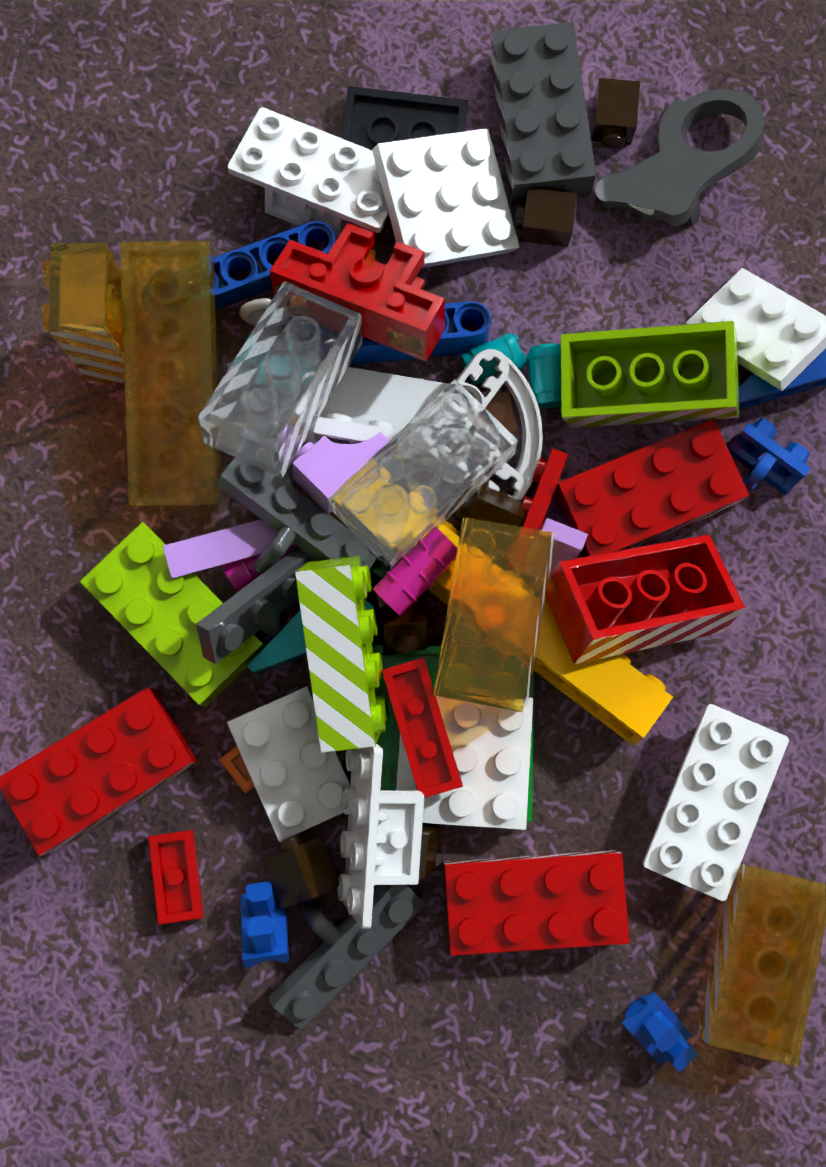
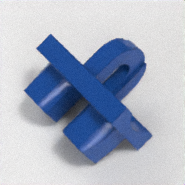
[728,418,810,495]
[241,881,289,968]
[622,991,698,1072]

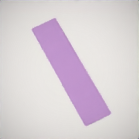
[163,504,330,578]

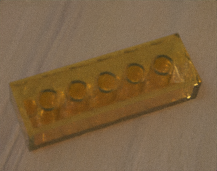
[120,241,221,506]

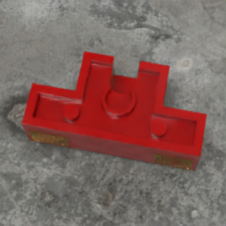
[270,223,445,362]

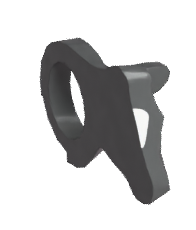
[594,89,764,227]

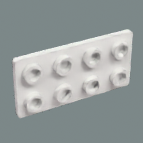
[228,107,389,240]
[277,363,451,465]
[643,704,789,901]
[337,744,424,929]

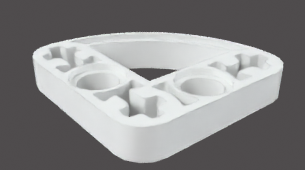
[419,349,543,500]

